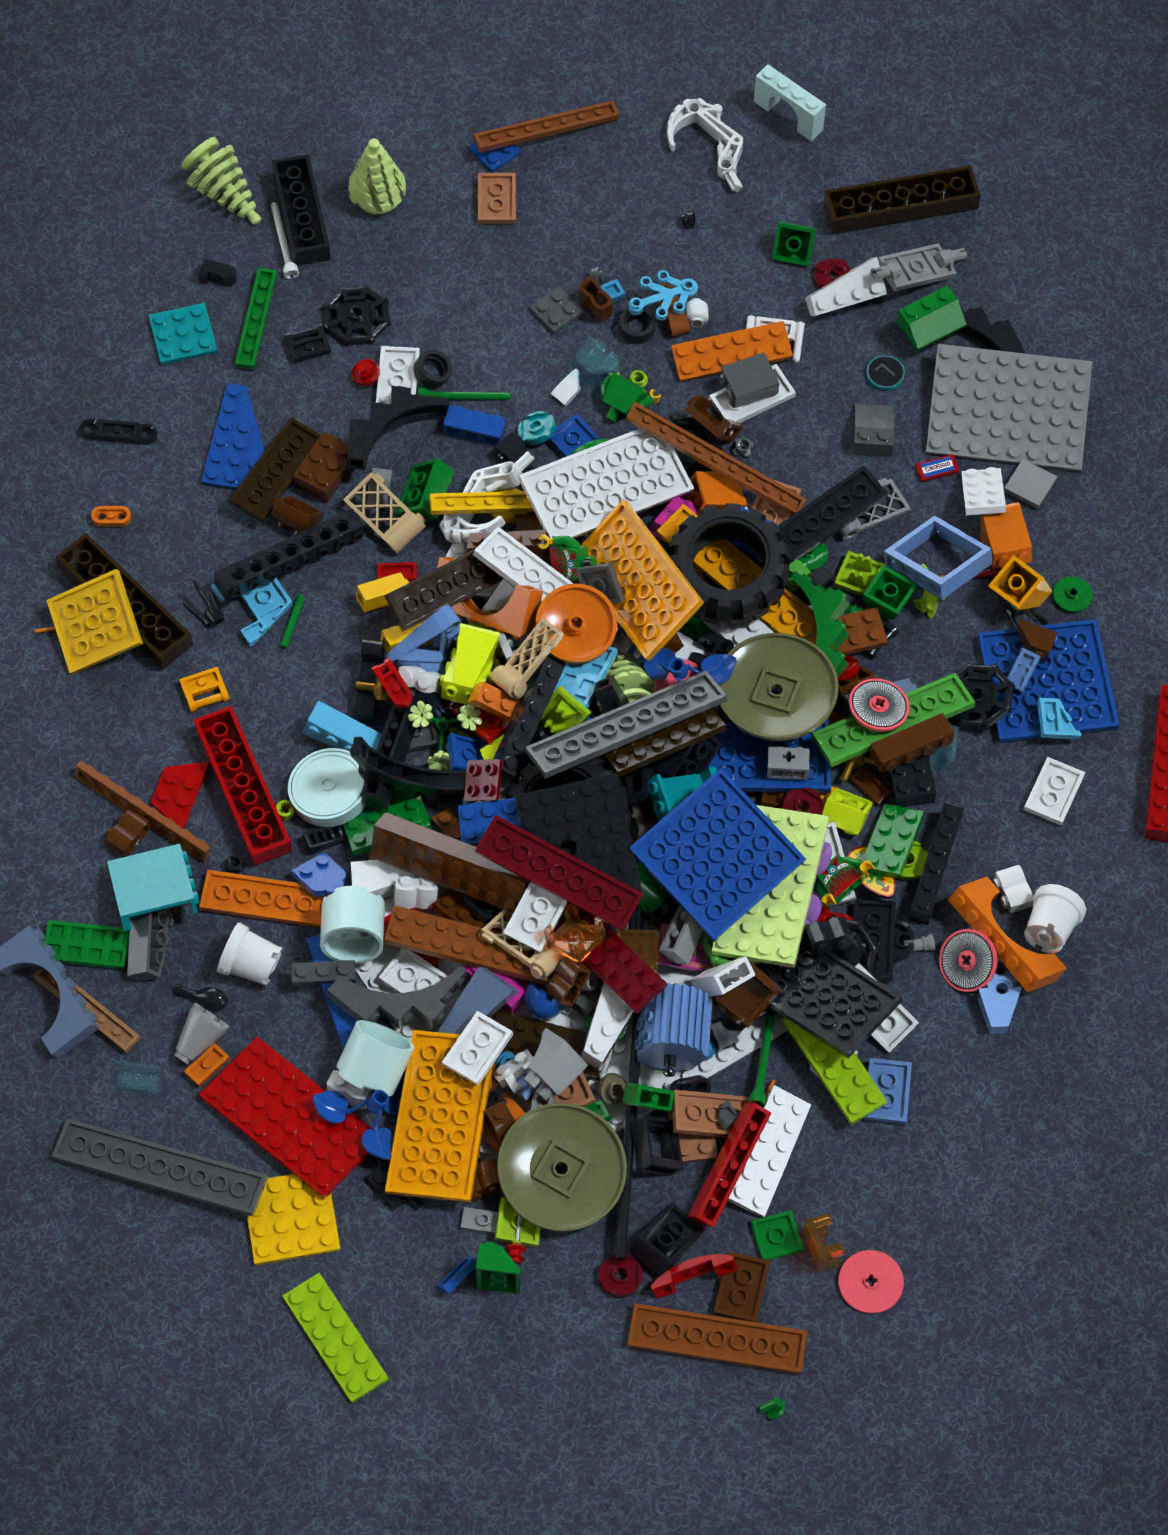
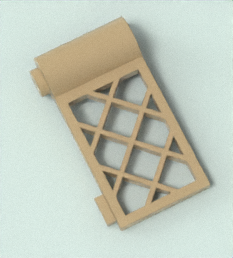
[343,472,426,554]
[491,617,564,698]
[481,909,573,980]

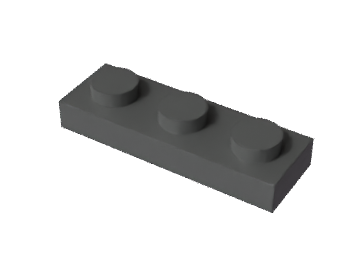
[292,960,356,986]

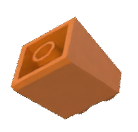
[680,471,747,516]
[980,502,1032,569]

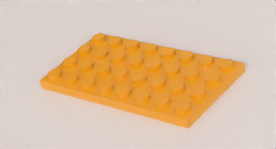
[581,499,704,661]
[385,1030,493,1203]

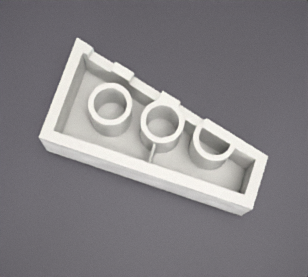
[805,257,887,316]
[581,982,634,1069]

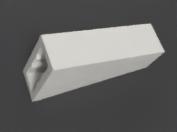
[351,860,419,899]

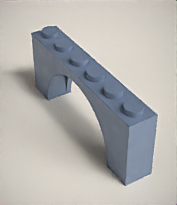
[0,925,99,1058]

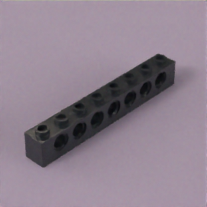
[214,508,365,601]

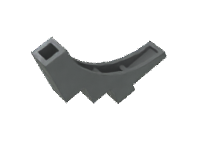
[327,966,467,1028]

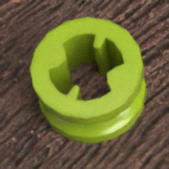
[276,800,295,820]

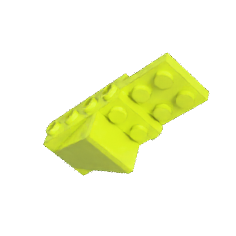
[439,612,508,707]

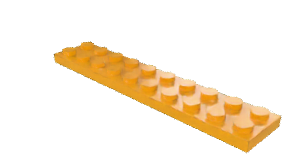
[657,504,817,645]

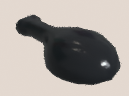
[174,984,228,1011]

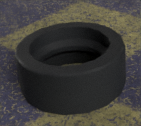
[619,307,655,344]
[413,350,452,389]
[800,567,836,604]

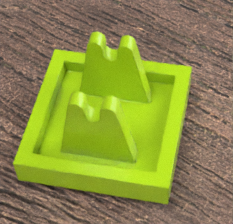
[834,551,885,597]
[540,686,591,734]

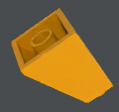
[988,555,1052,610]

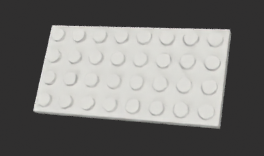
[518,429,694,545]

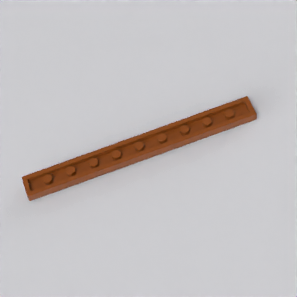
[625,402,806,515]

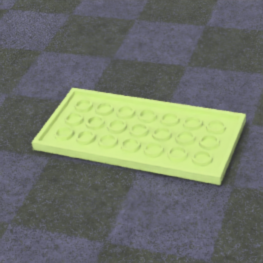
[712,805,829,968]

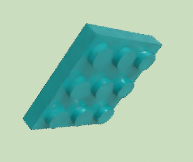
[149,303,218,365]

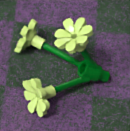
[408,701,482,771]

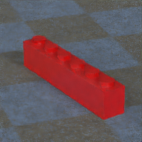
[687,1102,771,1227]

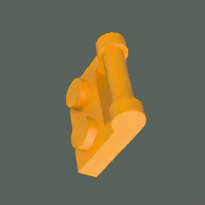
[179,666,230,713]

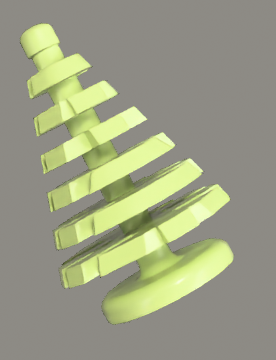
[181,137,261,225]
[348,139,406,214]
[597,645,655,714]

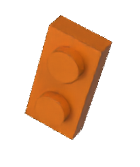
[184,1043,230,1088]

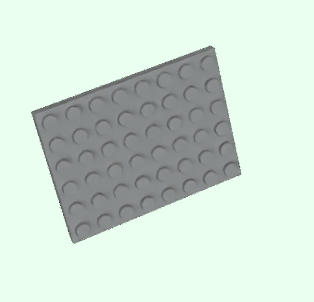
[926,344,1092,472]

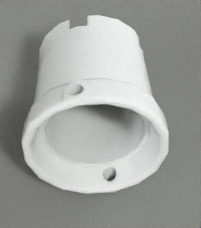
[1024,884,1086,953]
[217,923,283,986]

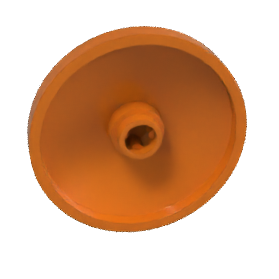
[536,584,617,664]

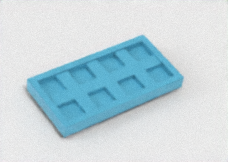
[553,646,618,709]

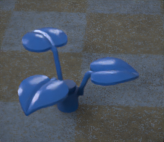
[642,648,737,685]
[313,1083,403,1160]

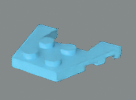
[211,578,292,647]

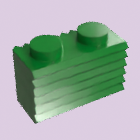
[622,1083,675,1112]

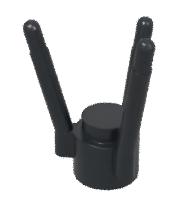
[183,580,225,628]
[1004,600,1048,628]

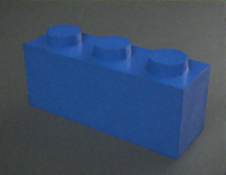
[443,405,506,446]

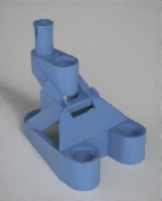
[383,605,463,718]

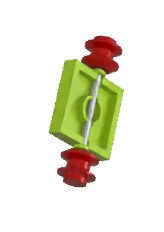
[495,1197,541,1265]

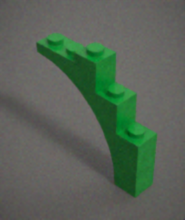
[791,571,850,678]

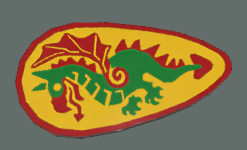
[847,846,896,899]

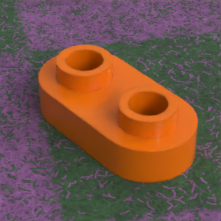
[91,506,132,527]

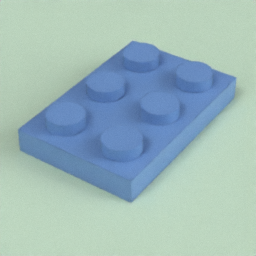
[864,1058,912,1125]

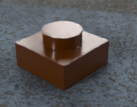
[761,792,784,809]

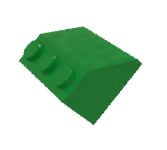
[897,286,966,351]
[395,458,454,523]
[476,1242,521,1294]

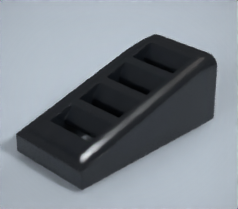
[302,825,348,855]

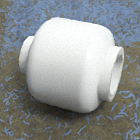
[684,298,709,328]

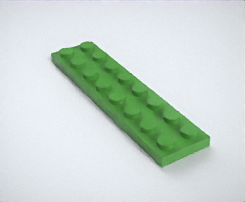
[812,673,975,767]

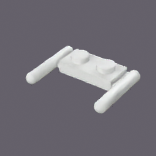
[746,316,805,362]

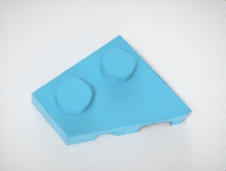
[1037,698,1081,740]

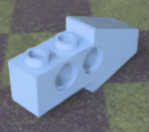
[977,958,1021,1034]

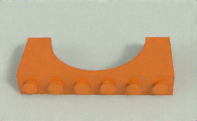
[437,557,543,640]
[948,877,1067,992]

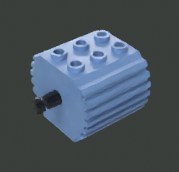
[635,983,712,1077]

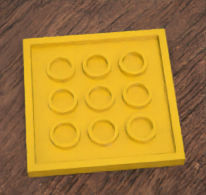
[46,569,143,674]
[247,1174,341,1266]

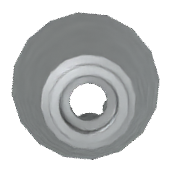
[174,1002,230,1064]

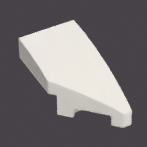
[551,369,580,406]

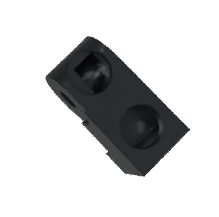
[199,259,237,287]

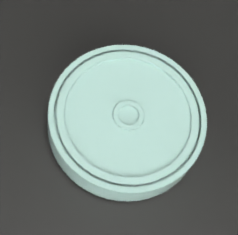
[288,748,367,827]

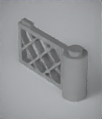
[838,478,911,541]

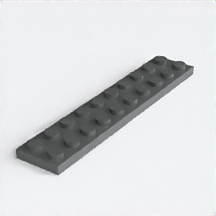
[526,670,727,779]
[52,1118,268,1217]

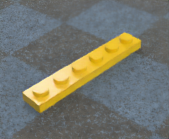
[429,491,535,515]

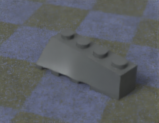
[127,905,178,981]

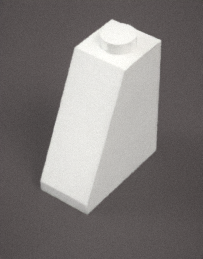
[690,956,755,997]

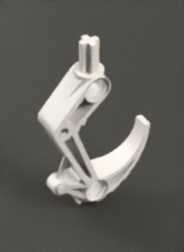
[667,98,743,192]
[439,451,534,544]

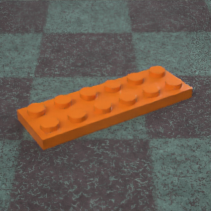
[671,321,793,382]
[199,870,329,928]

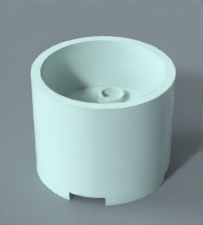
[320,886,385,964]
[335,1020,415,1096]

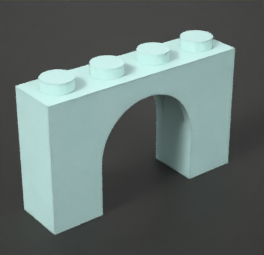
[754,65,826,142]

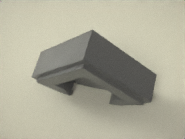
[718,1100,739,1130]

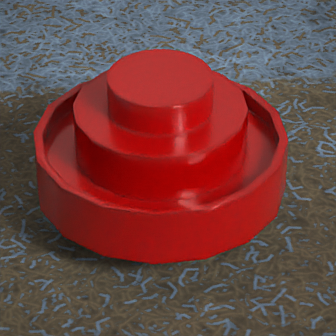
[351,359,380,387]

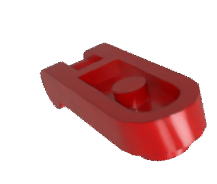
[371,657,413,708]

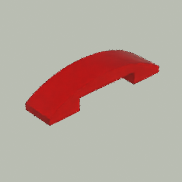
[651,1254,739,1299]

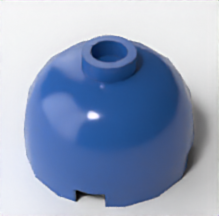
[524,982,565,1020]

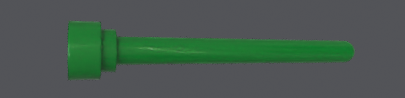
[418,387,511,400]
[748,1013,775,1107]

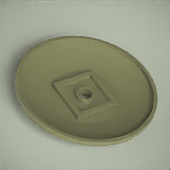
[719,633,838,741]
[497,1103,627,1232]

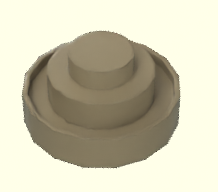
[597,1073,627,1105]

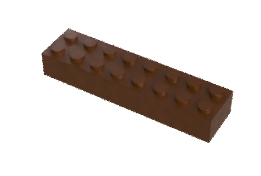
[371,812,530,913]

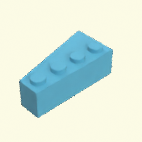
[301,700,382,751]

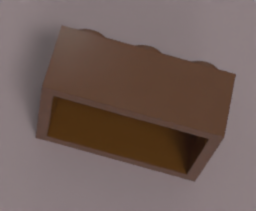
[293,432,351,503]

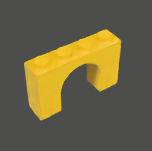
[356,572,433,654]

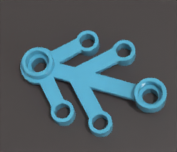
[628,270,698,320]

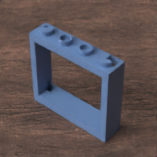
[884,516,992,600]

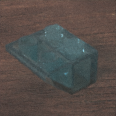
[575,336,622,374]

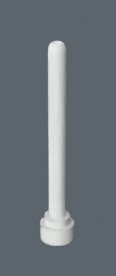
[271,202,299,279]

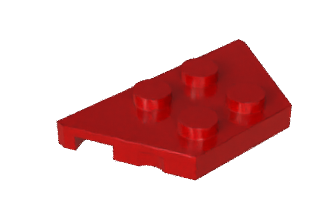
[150,761,210,829]

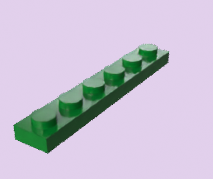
[235,267,277,370]

